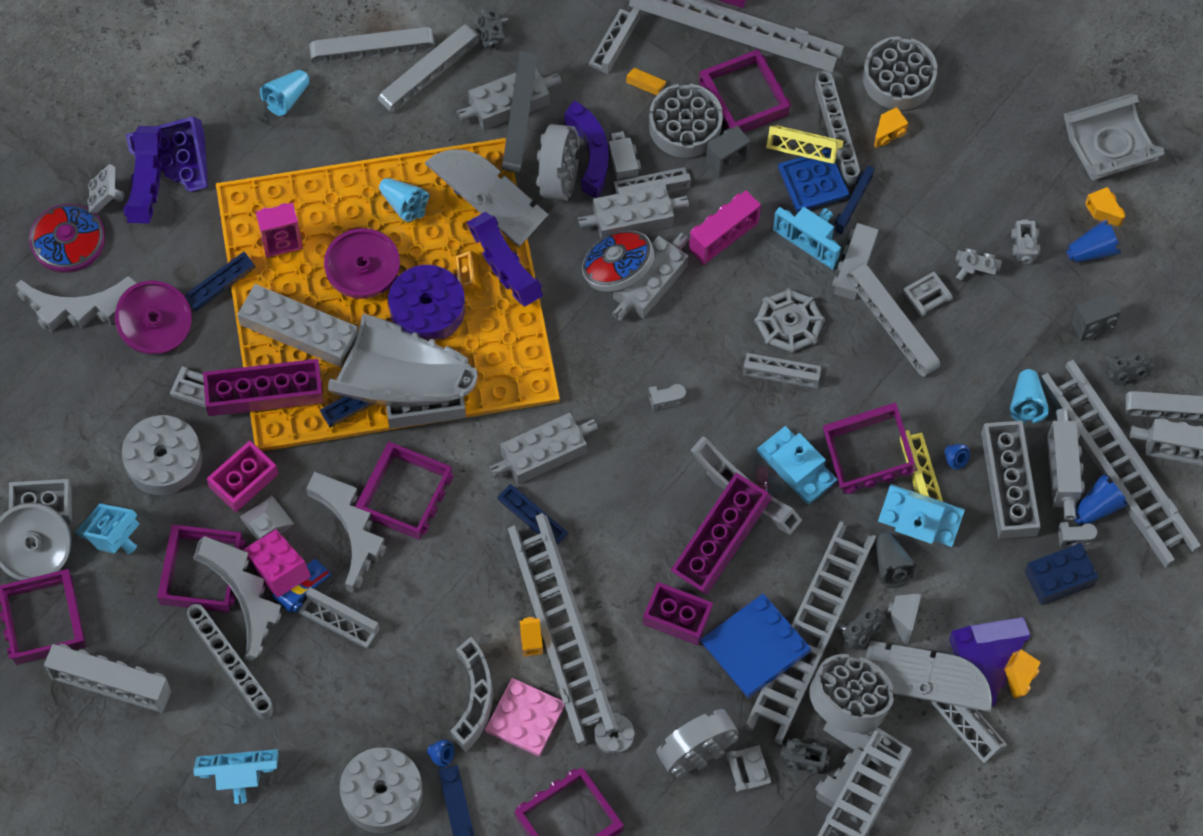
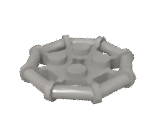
[754,288,825,353]

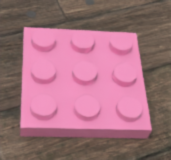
[485,678,565,757]

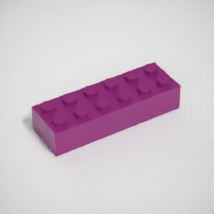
[203,359,324,416]
[670,472,772,595]

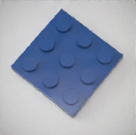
[778,149,849,213]

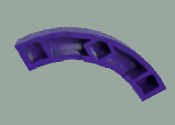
[565,100,609,198]
[124,126,162,224]
[466,212,543,307]

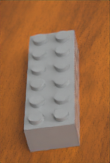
[237,284,358,368]
[981,421,1040,539]
[44,644,172,713]

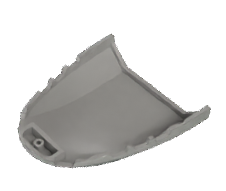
[328,314,477,407]

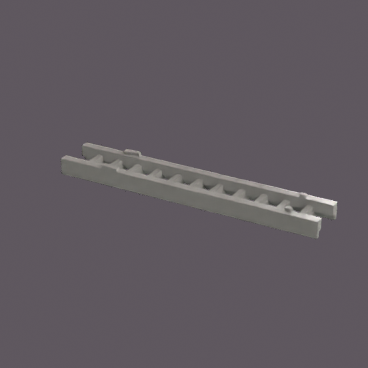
[629,0,844,73]
[1040,360,1201,568]
[508,513,618,746]
[745,521,876,745]
[818,730,912,836]

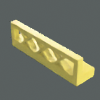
[766,125,844,164]
[900,430,943,502]

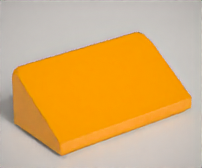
[626,68,667,96]
[456,250,482,290]

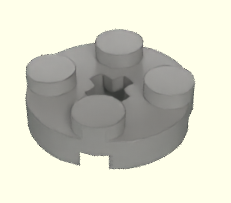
[594,713,635,755]

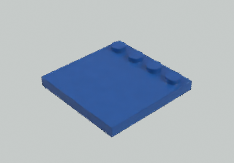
[700,594,812,698]

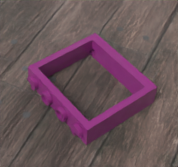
[699,49,791,133]
[822,402,918,494]
[355,441,454,540]
[157,525,246,613]
[0,569,87,665]
[514,767,624,836]

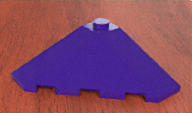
[126,116,208,192]
[949,617,1030,711]

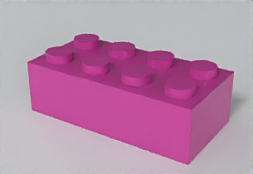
[689,190,761,265]

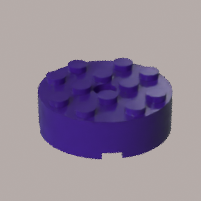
[388,265,465,341]

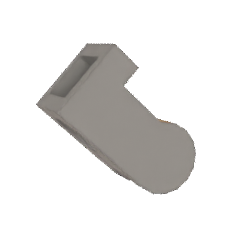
[648,384,686,412]
[1057,522,1097,547]

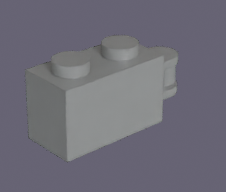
[609,131,641,181]

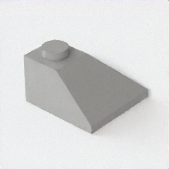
[240,495,294,540]
[887,594,921,644]

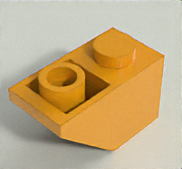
[874,107,908,148]
[1085,187,1125,227]
[519,617,543,657]
[1004,649,1041,699]

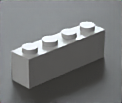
[832,223,878,301]
[386,397,466,429]
[823,722,908,772]

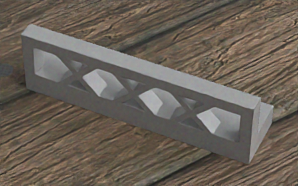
[589,7,640,74]
[614,167,691,194]
[743,353,821,389]
[299,587,379,649]
[931,701,1007,763]

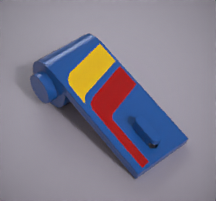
[272,559,332,613]

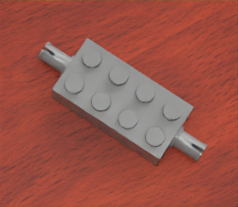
[457,68,562,131]
[578,185,689,239]
[612,233,689,321]
[1047,409,1085,520]
[489,413,598,485]
[1130,419,1203,466]

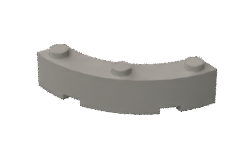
[450,637,493,752]

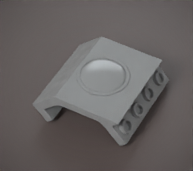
[1064,94,1165,180]

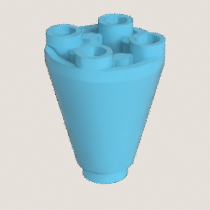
[379,178,430,222]

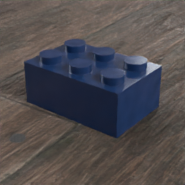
[1025,543,1098,606]

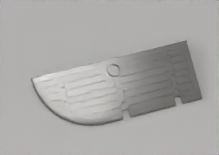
[425,149,549,247]
[865,640,992,712]

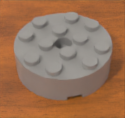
[863,36,937,110]
[649,84,723,158]
[536,124,579,201]
[122,415,202,495]
[809,654,894,733]
[656,709,739,778]
[340,747,423,833]

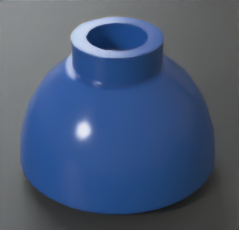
[944,444,970,470]
[427,739,455,768]

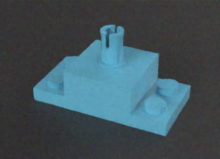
[773,207,841,270]
[756,426,837,505]
[878,484,965,547]
[74,503,140,554]
[193,749,279,804]

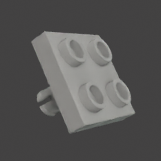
[88,164,124,214]

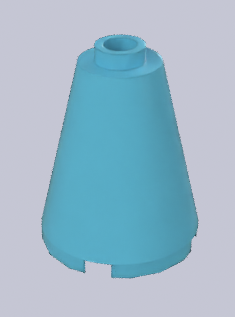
[260,70,310,116]
[1010,369,1049,423]

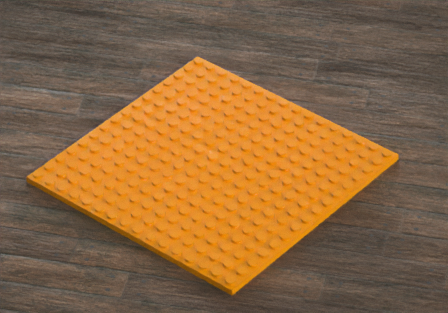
[216,138,560,452]

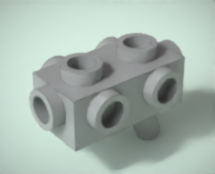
[1011,219,1040,264]
[955,248,1002,281]

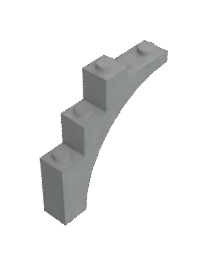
[16,276,137,332]
[690,436,802,535]
[306,472,386,593]
[193,536,281,662]
[815,748,863,836]

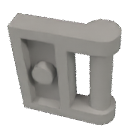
[903,272,953,318]
[170,366,206,408]
[725,745,771,793]

